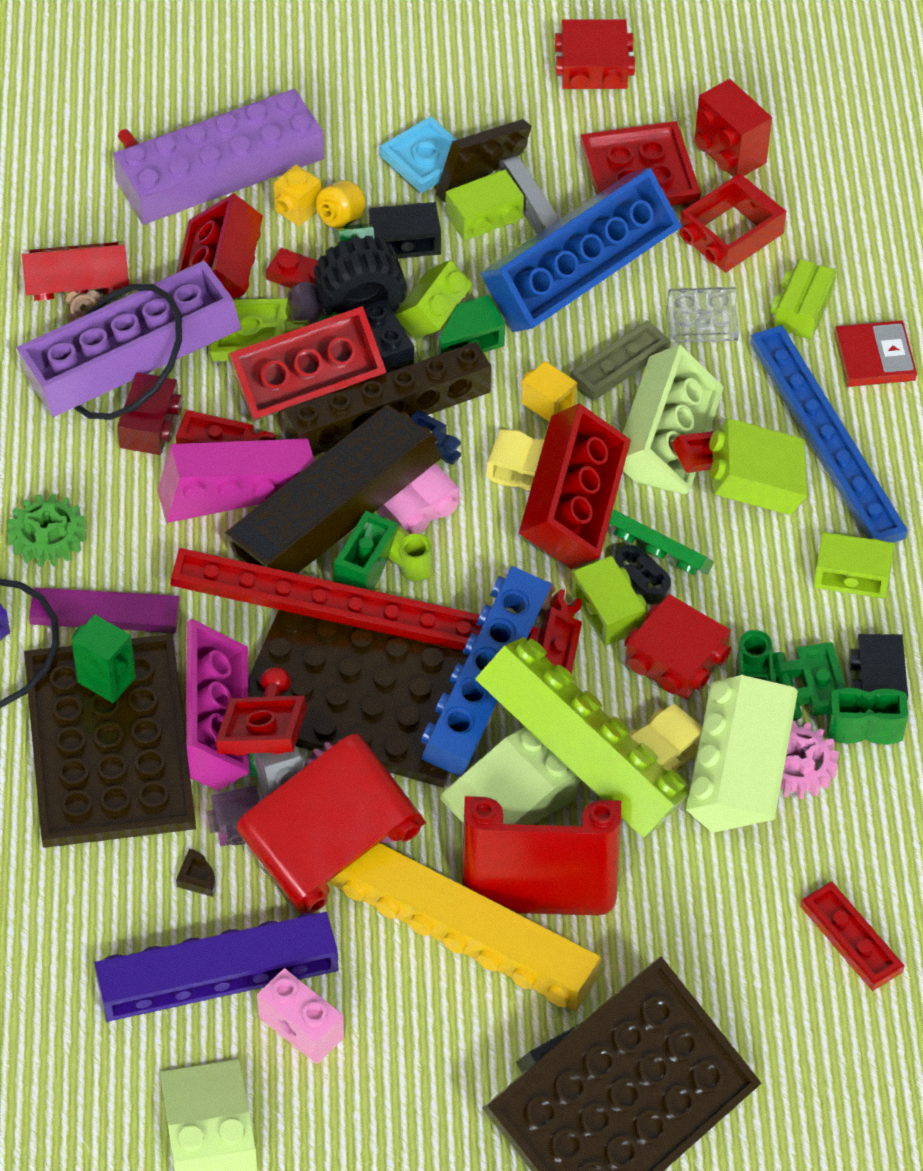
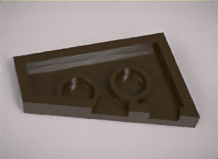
[435,119,532,202]

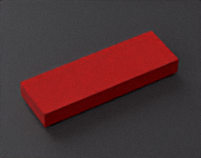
[800,881,905,992]

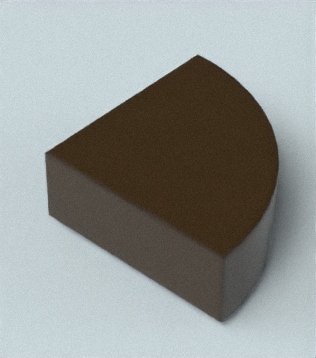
[176,848,216,897]

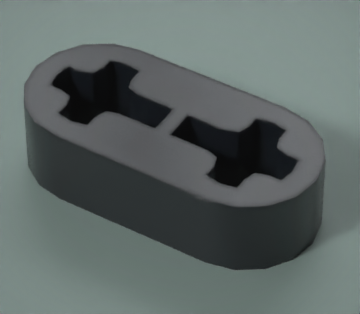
[614,545,671,605]

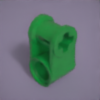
[736,630,776,683]

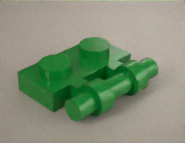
[773,642,846,721]

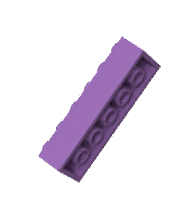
[113,88,324,225]
[16,260,241,417]

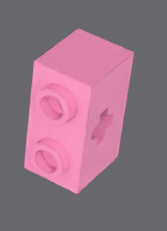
[257,968,344,1064]

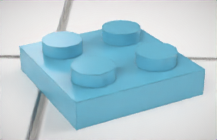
[379,116,457,193]

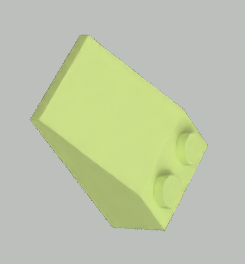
[440,727,581,825]
[159,1059,257,1171]

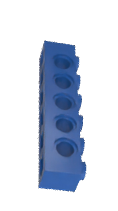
[420,566,552,777]

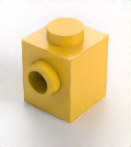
[273,164,321,227]
[521,361,577,422]

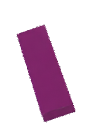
[29,587,180,633]

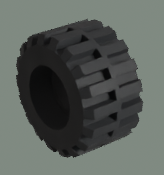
[314,236,407,315]

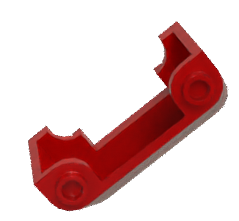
[236,734,426,915]
[462,796,621,916]

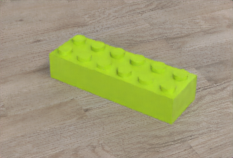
[475,637,689,838]

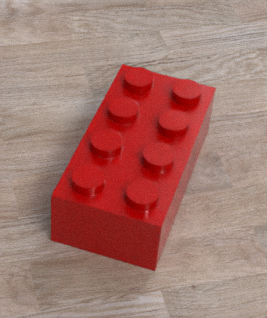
[228,306,387,422]
[519,403,631,569]

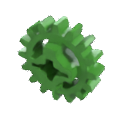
[7,494,86,567]

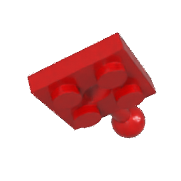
[215,667,307,756]

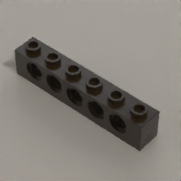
[284,342,491,456]

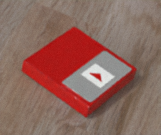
[834,320,917,387]

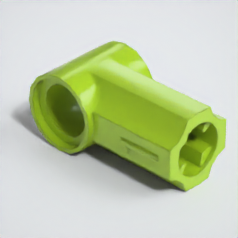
[386,517,433,581]

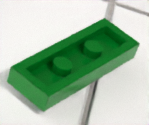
[609,509,714,576]

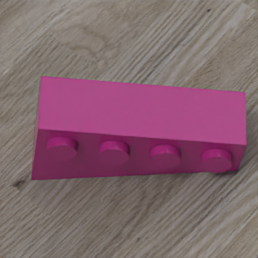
[157,439,315,523]

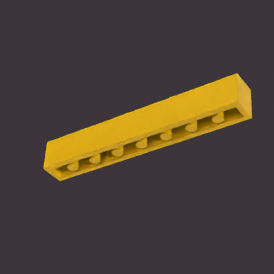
[326,843,601,1012]

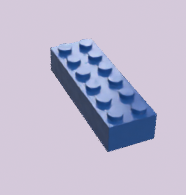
[480,168,682,333]

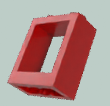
[679,173,787,273]

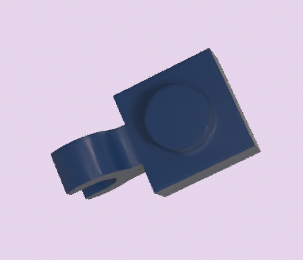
[411,410,461,465]

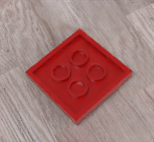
[580,121,701,206]

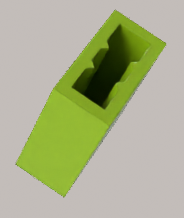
[709,418,808,515]

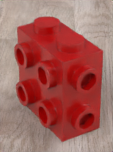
[555,19,635,89]
[624,594,731,700]

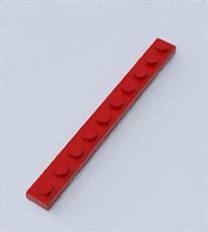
[170,548,539,651]

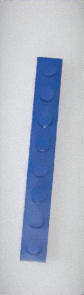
[750,325,908,543]

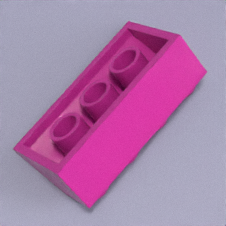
[187,619,249,791]

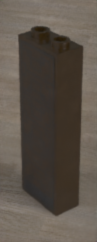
[225,404,440,574]

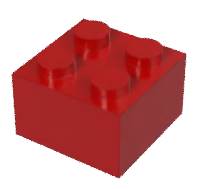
[694,78,772,177]

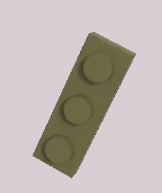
[570,320,671,401]

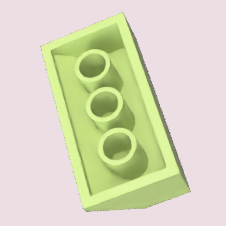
[622,344,724,494]
[686,675,798,833]

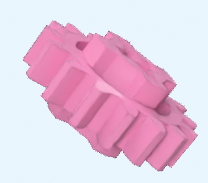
[781,721,839,799]

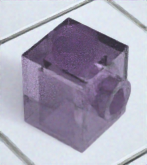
[205,785,260,847]

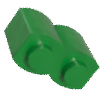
[827,688,908,745]

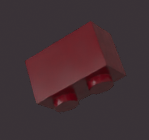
[117,372,183,455]

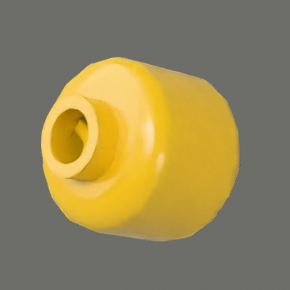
[316,180,366,228]

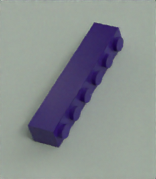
[94,912,339,1022]

